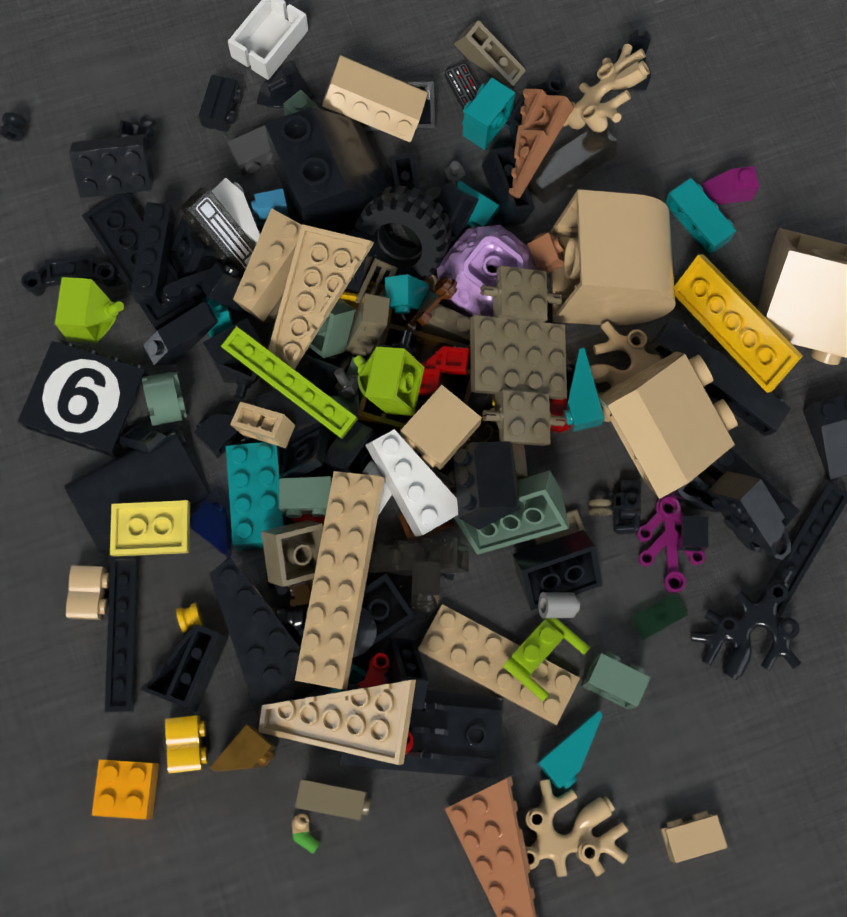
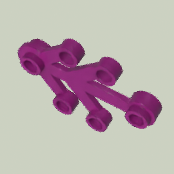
[636,495,705,593]

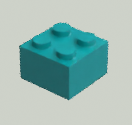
[462,78,515,150]

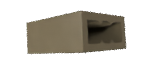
[295,780,371,820]

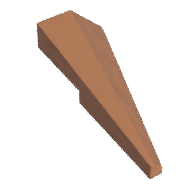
[509,89,574,198]

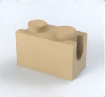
[660,811,728,863]

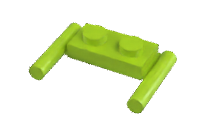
[503,618,591,702]

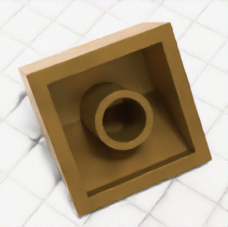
[210,724,277,772]

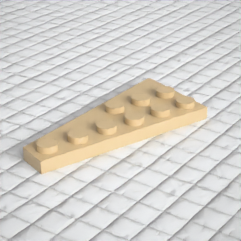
[268,224,374,369]

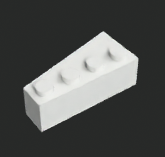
[365,429,458,536]

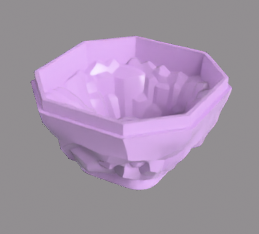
[437,225,537,318]

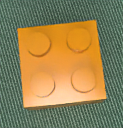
[92,759,159,819]

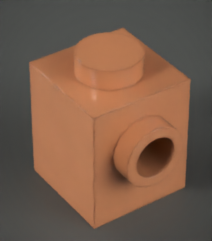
[527,232,565,274]

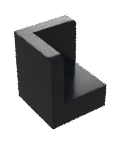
[677,516,709,552]

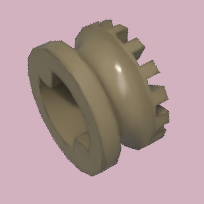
[589,499,612,516]

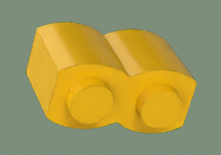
[165,715,208,773]

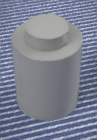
[538,592,580,618]

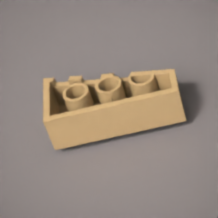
[233,208,302,322]

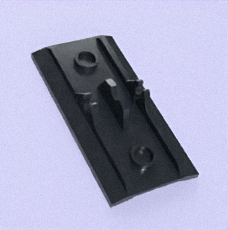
[339,683,502,778]

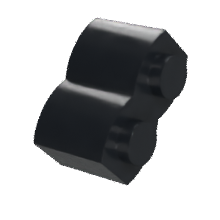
[669,476,719,512]

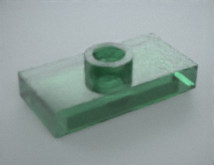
[630,593,688,640]

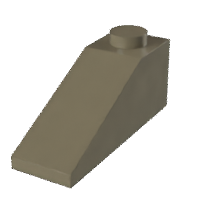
[454,20,526,87]

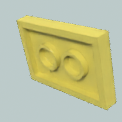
[110,500,190,557]

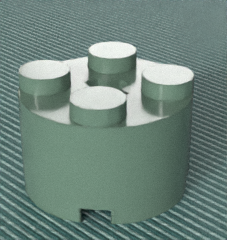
[141,372,187,426]

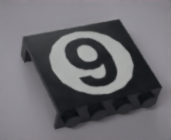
[17,341,148,458]

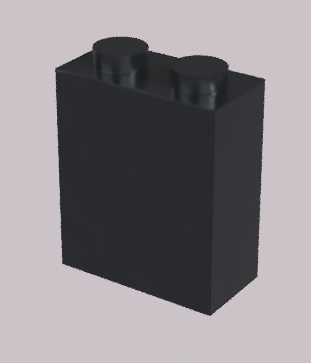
[255,375,324,443]

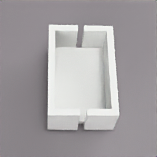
[228,0,308,80]

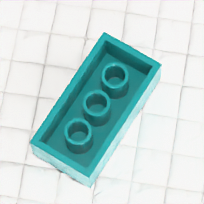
[226,442,286,551]

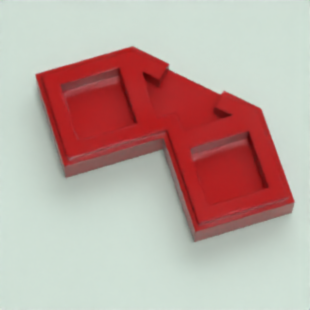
[419,346,470,397]

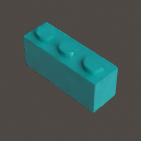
[665,178,736,256]

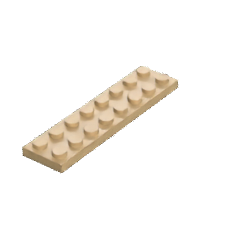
[295,471,385,690]

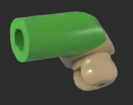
[291,813,321,854]

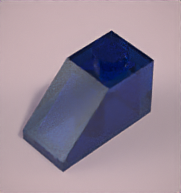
[190,500,232,559]

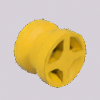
[176,602,204,633]

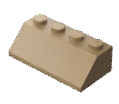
[322,55,428,142]

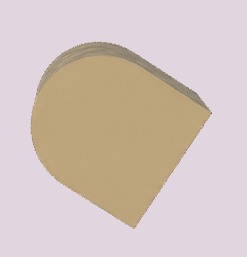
[550,189,675,326]

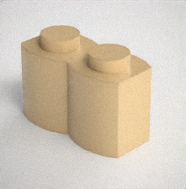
[66,565,110,620]

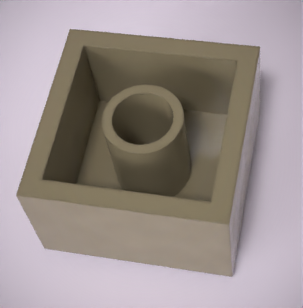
[261,520,323,587]

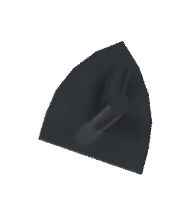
[257,61,314,108]

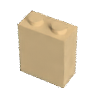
[400,385,482,470]

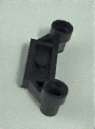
[505,74,566,152]
[21,254,117,296]

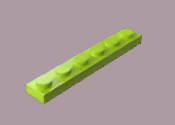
[221,326,358,439]

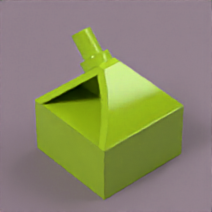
[55,277,124,343]
[353,347,425,416]

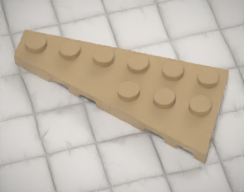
[258,680,416,765]

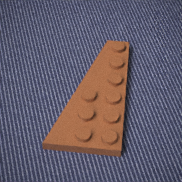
[445,776,539,917]

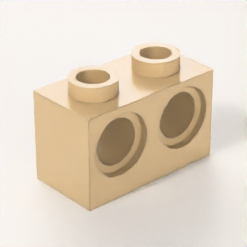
[230,402,295,448]

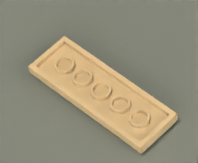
[418,604,580,725]

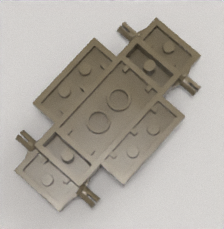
[470,266,567,446]

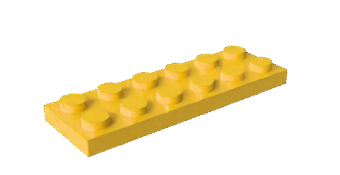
[674,254,803,393]

